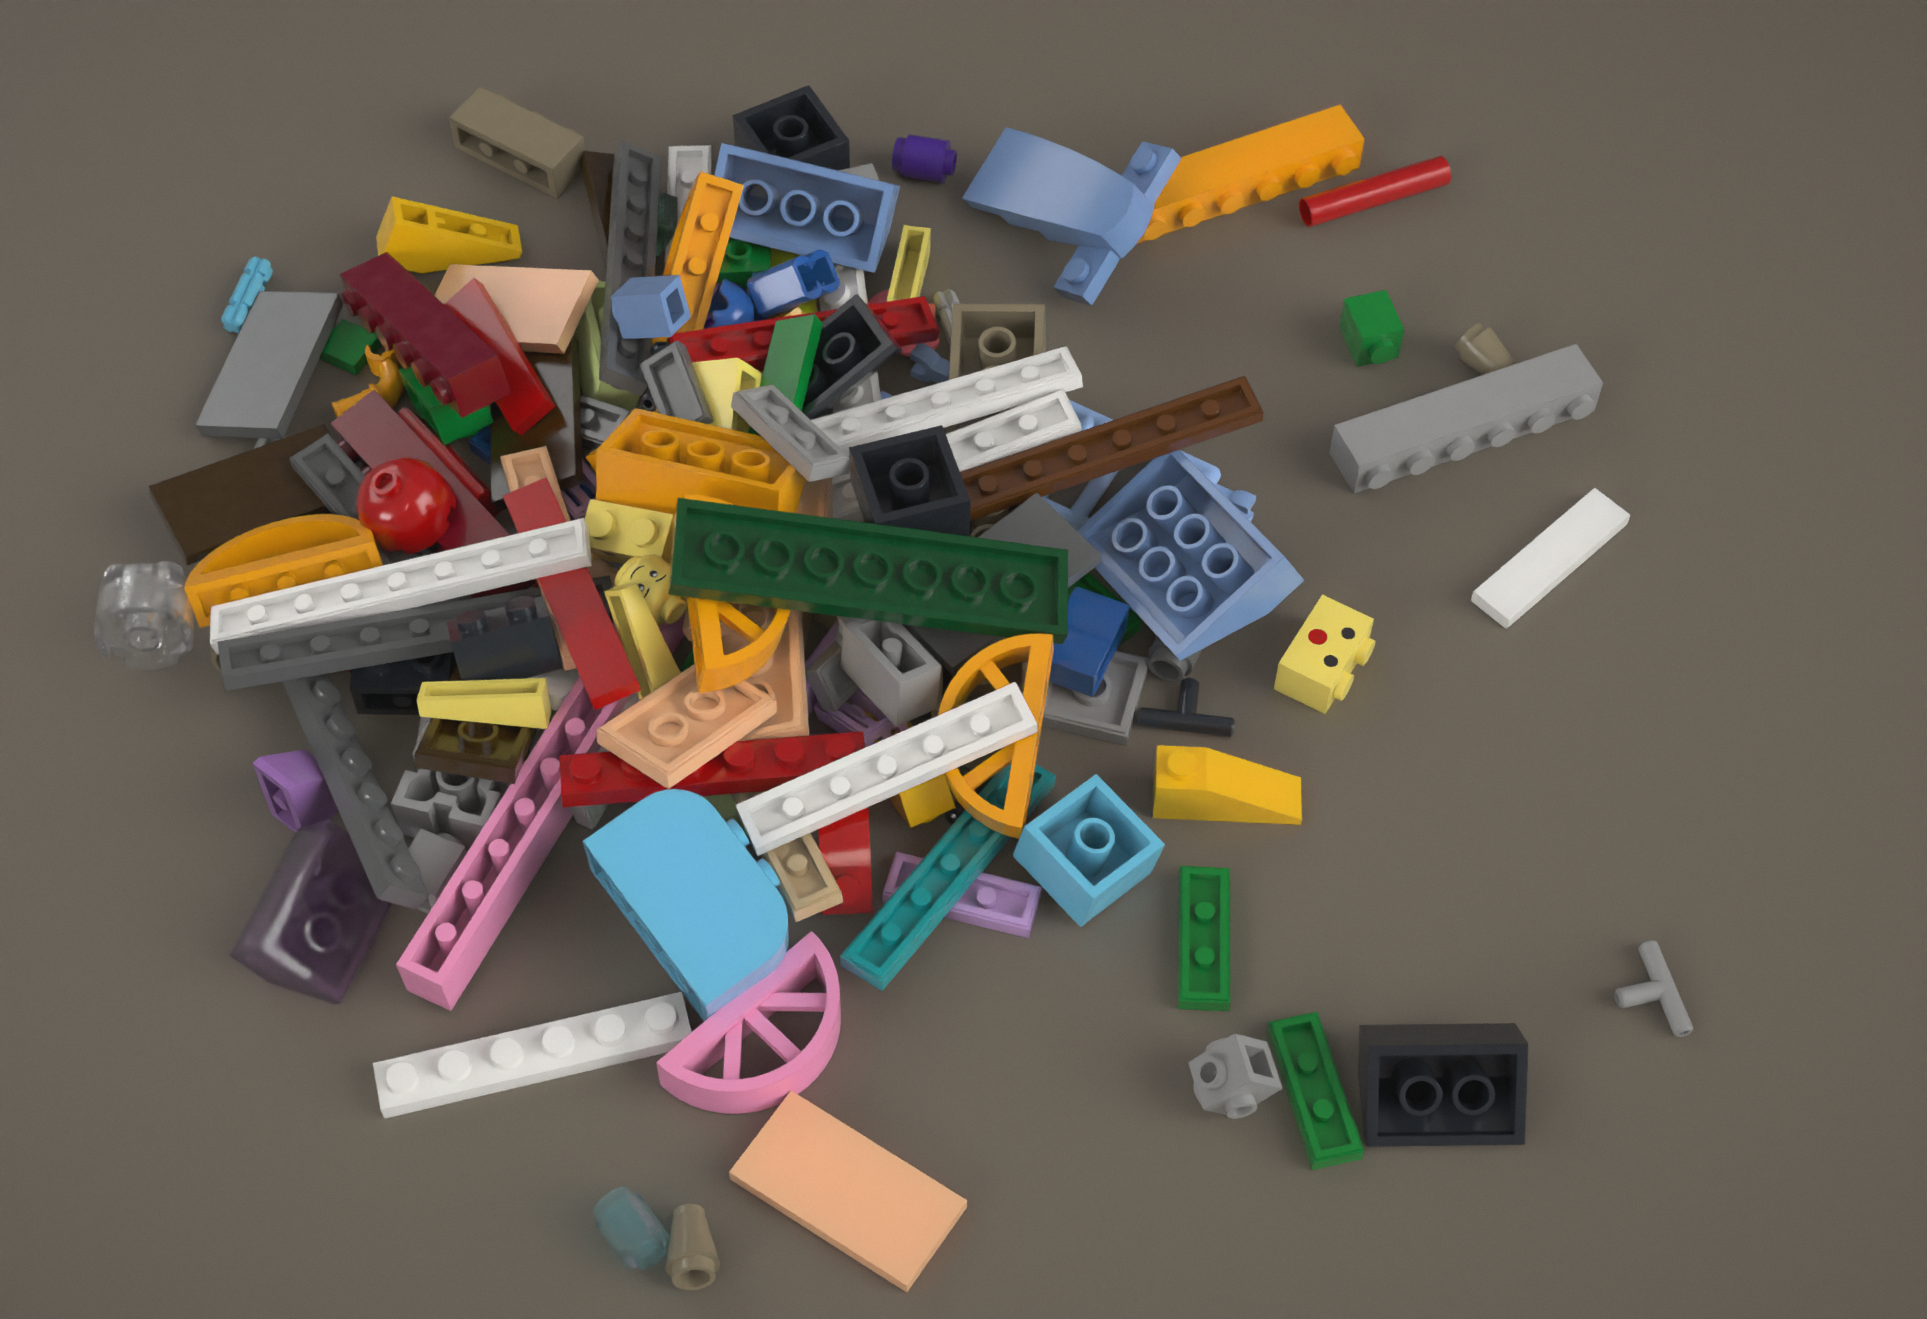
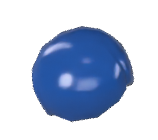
[703,279,754,329]

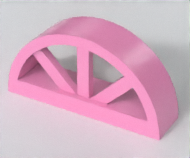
[656,931,841,1114]

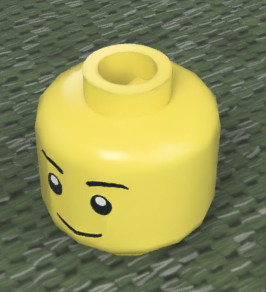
[614,554,687,627]

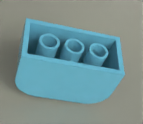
[583,789,789,1022]

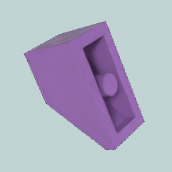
[252,749,339,841]

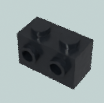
[446,596,563,681]
[350,652,457,715]

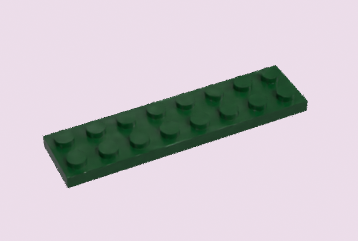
[668,498,1068,645]

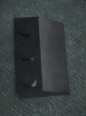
[761,294,902,420]
[1358,1023,1529,1147]

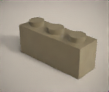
[449,86,585,198]

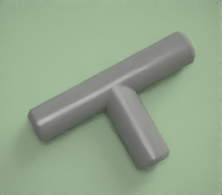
[1614,940,1693,1037]

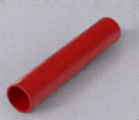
[1299,156,1451,227]

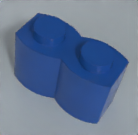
[747,250,840,317]
[1049,586,1130,697]

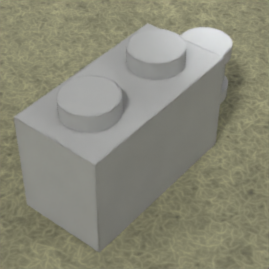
[836,616,941,726]

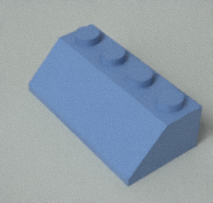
[714,143,900,273]

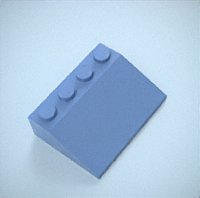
[1077,450,1304,661]

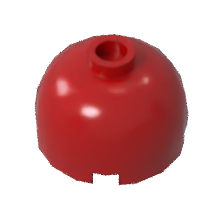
[356,457,456,554]

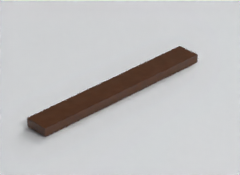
[960,376,1264,521]

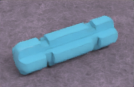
[221,256,273,334]

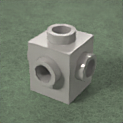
[1188,1034,1283,1119]

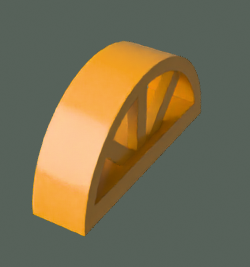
[651,171,744,347]
[682,494,791,693]
[184,514,384,628]
[938,633,1054,839]

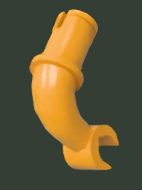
[331,344,404,418]

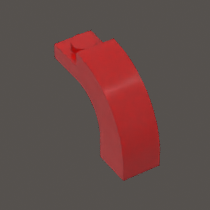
[818,807,873,915]

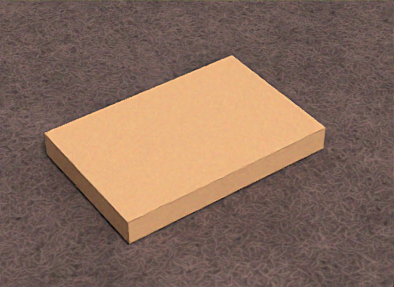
[596,664,777,789]

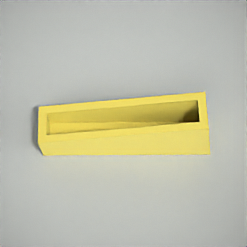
[887,225,931,301]
[604,583,680,701]
[417,678,552,729]

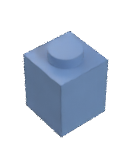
[611,275,691,339]

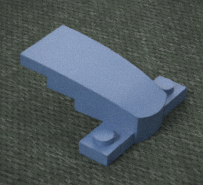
[962,127,1182,306]

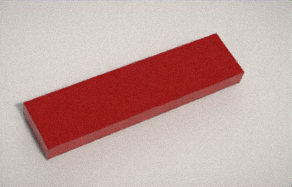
[444,278,555,435]

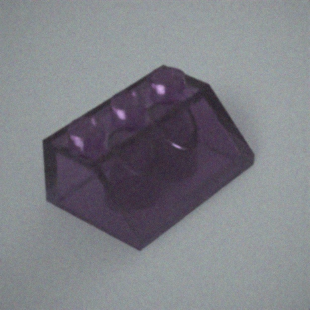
[229,819,392,1004]

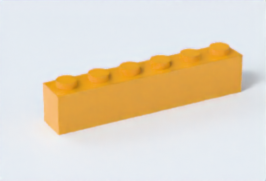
[1137,104,1365,243]

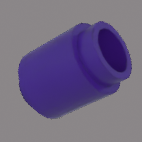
[892,134,957,183]

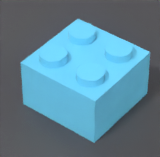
[1013,774,1165,927]

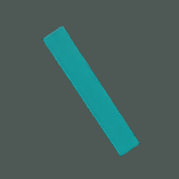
[840,763,1056,991]

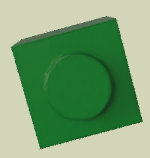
[1339,290,1405,367]

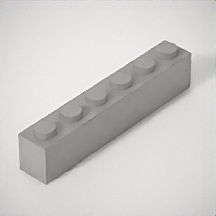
[1329,344,1603,493]

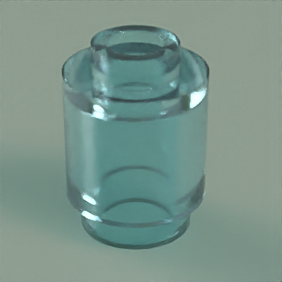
[593,1187,670,1270]

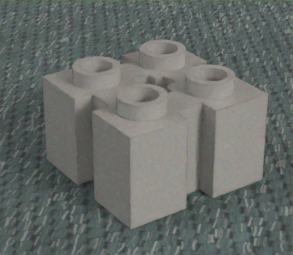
[391,721,525,850]

